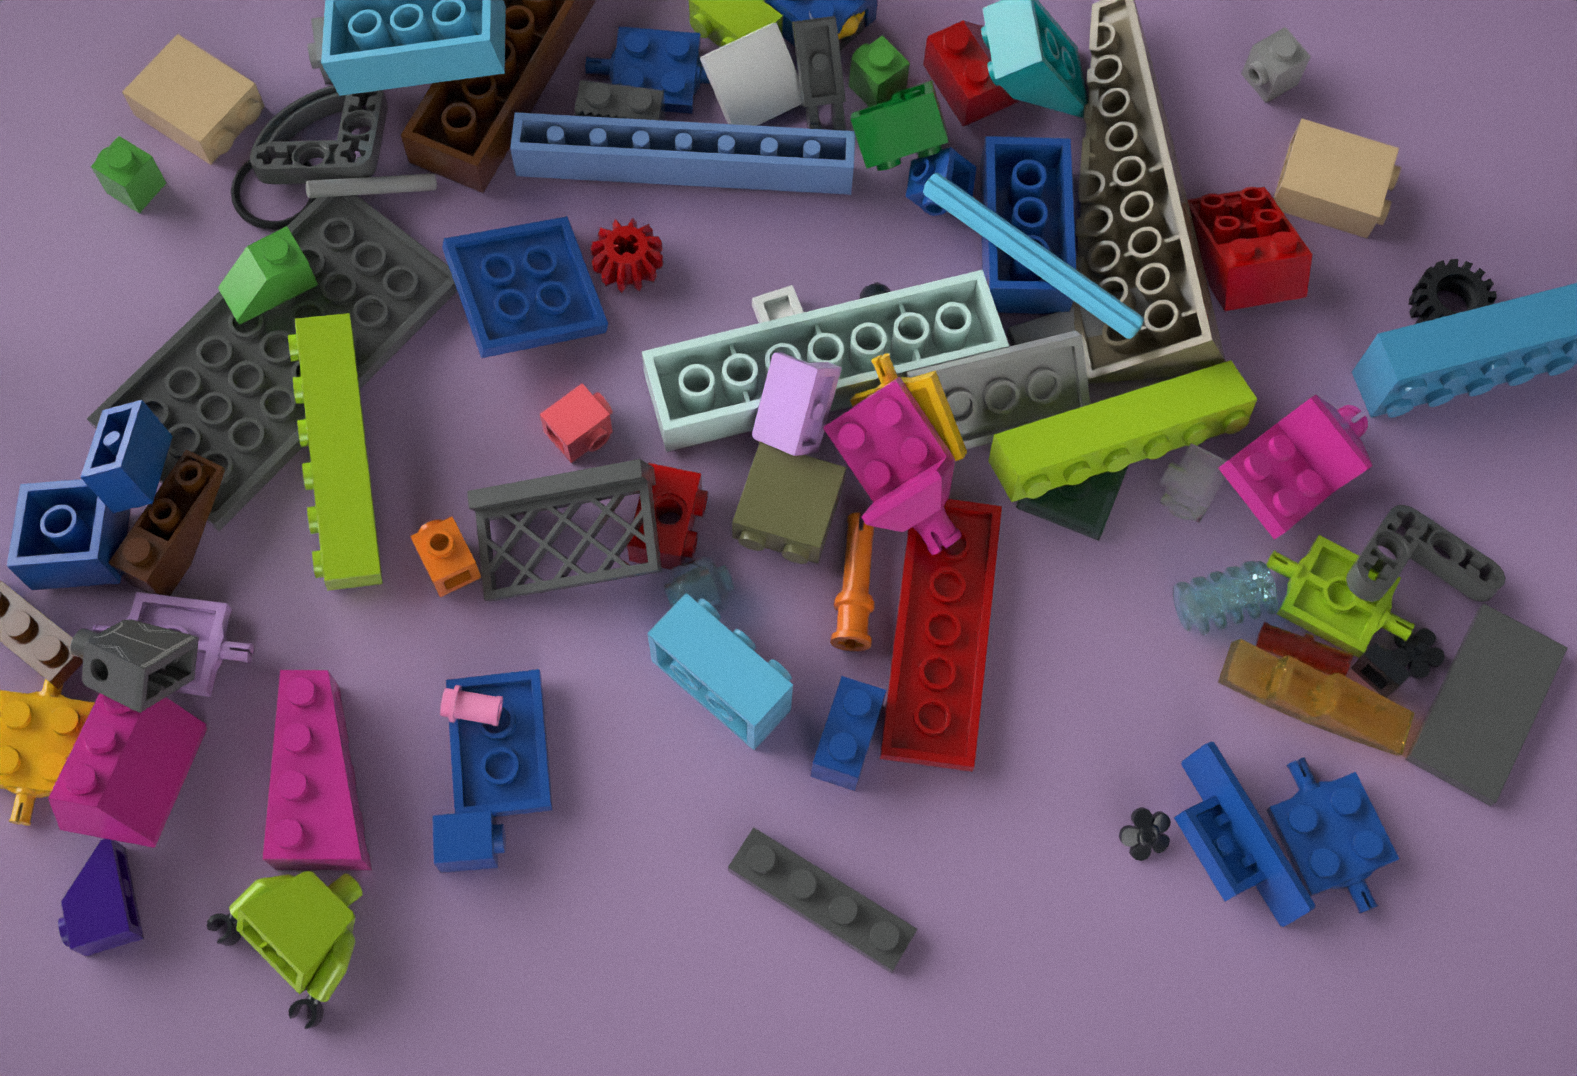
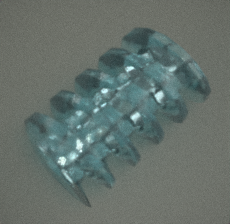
[1173,561,1278,635]

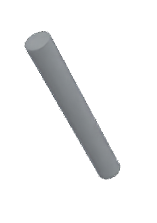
[306,173,437,198]

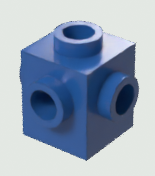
[906,147,977,216]

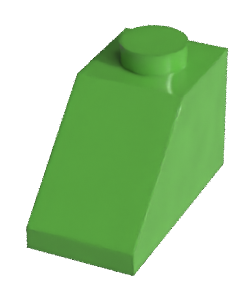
[218,226,318,325]

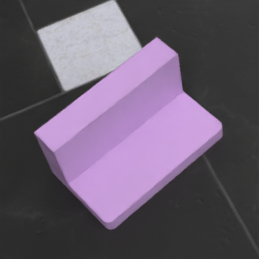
[752,352,842,456]

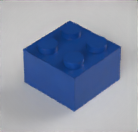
[7,479,131,590]

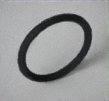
[231,160,316,230]

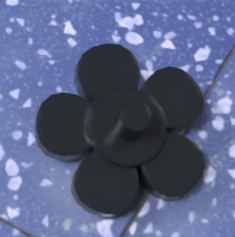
[1393,628,1445,679]
[1119,807,1171,861]

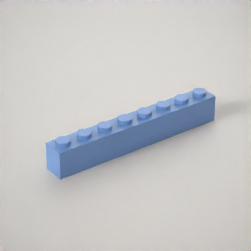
[510,112,855,195]

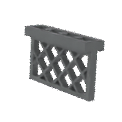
[467,459,662,602]

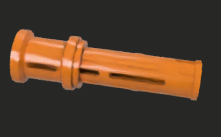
[830,512,875,651]

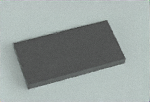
[1405,604,1568,806]

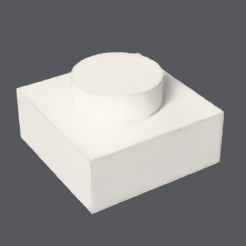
[752,285,804,323]

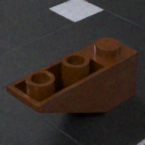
[108,449,225,596]

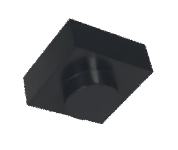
[1350,642,1411,699]

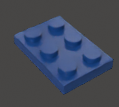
[446,669,553,817]

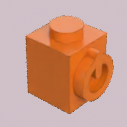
[410,516,482,597]

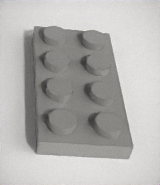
[906,331,1091,449]

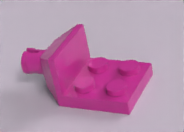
[823,376,962,555]
[1218,394,1373,540]

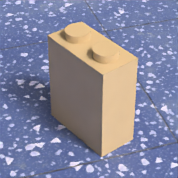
[122,34,265,165]
[1273,118,1401,238]

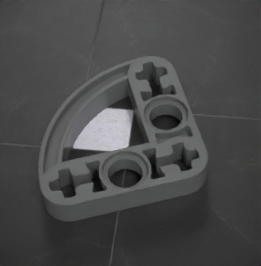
[250,85,388,184]

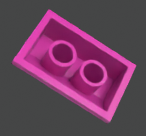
[48,693,207,848]

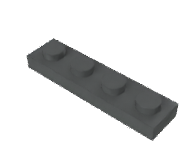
[728,827,917,973]

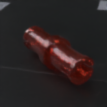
[1254,621,1353,681]

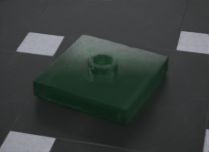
[1016,465,1129,541]

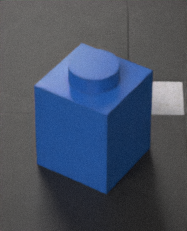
[432,810,506,873]

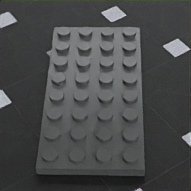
[87,195,457,531]

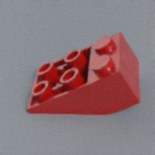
[1187,187,1313,311]

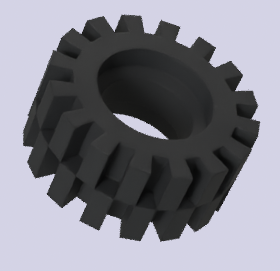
[1408,259,1497,324]

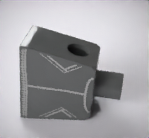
[70,619,199,713]

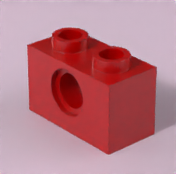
[627,463,708,572]

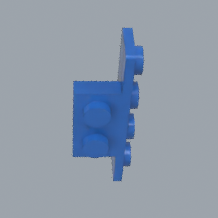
[1174,741,1316,927]

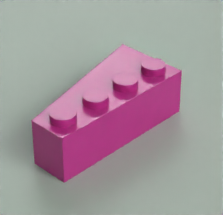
[263,670,372,870]

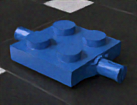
[585,26,711,114]
[1267,757,1399,914]

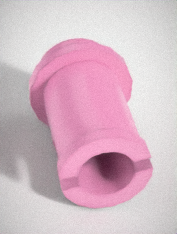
[440,685,503,726]

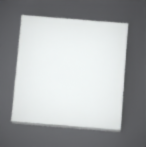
[699,22,802,126]

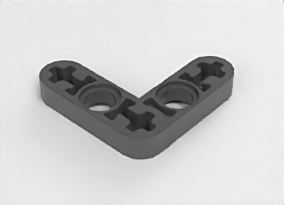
[1346,505,1506,602]

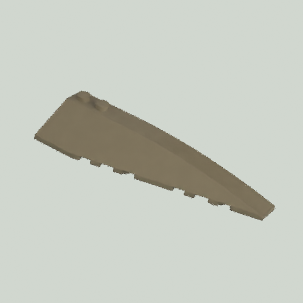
[1071,0,1226,384]

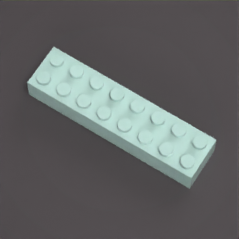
[642,270,1009,452]

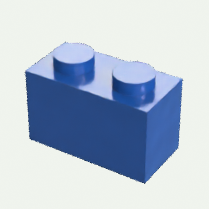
[80,400,173,513]
[811,676,887,791]

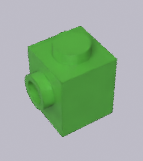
[849,35,910,107]
[91,136,166,214]

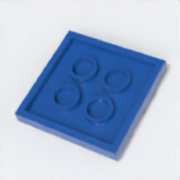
[442,216,609,358]

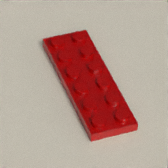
[879,499,1002,772]

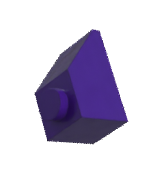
[58,839,144,956]

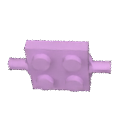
[92,592,254,697]

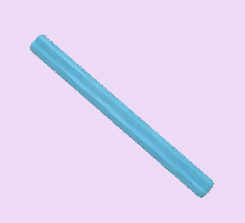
[923,173,1144,339]

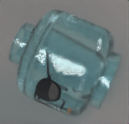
[663,556,735,613]

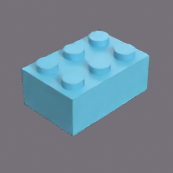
[647,593,793,750]

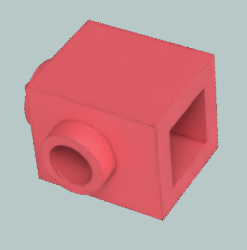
[540,383,613,463]

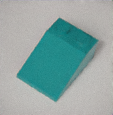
[981,0,1088,118]

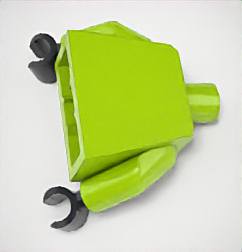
[207,871,362,1029]

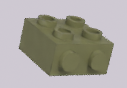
[732,442,846,564]

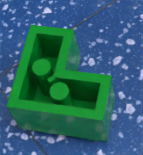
[851,80,948,171]

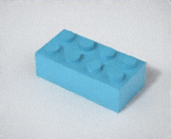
[321,0,506,96]

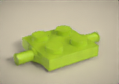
[1265,535,1415,658]

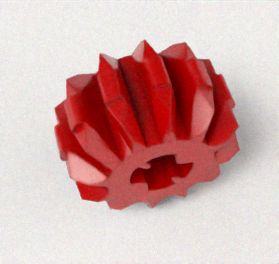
[591,217,664,293]

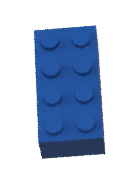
[980,136,1076,314]

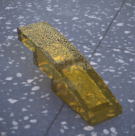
[1218,639,1415,756]

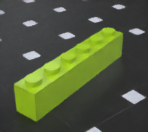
[288,313,383,591]
[988,360,1257,502]

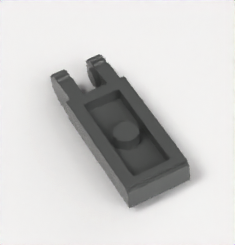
[792,16,846,131]

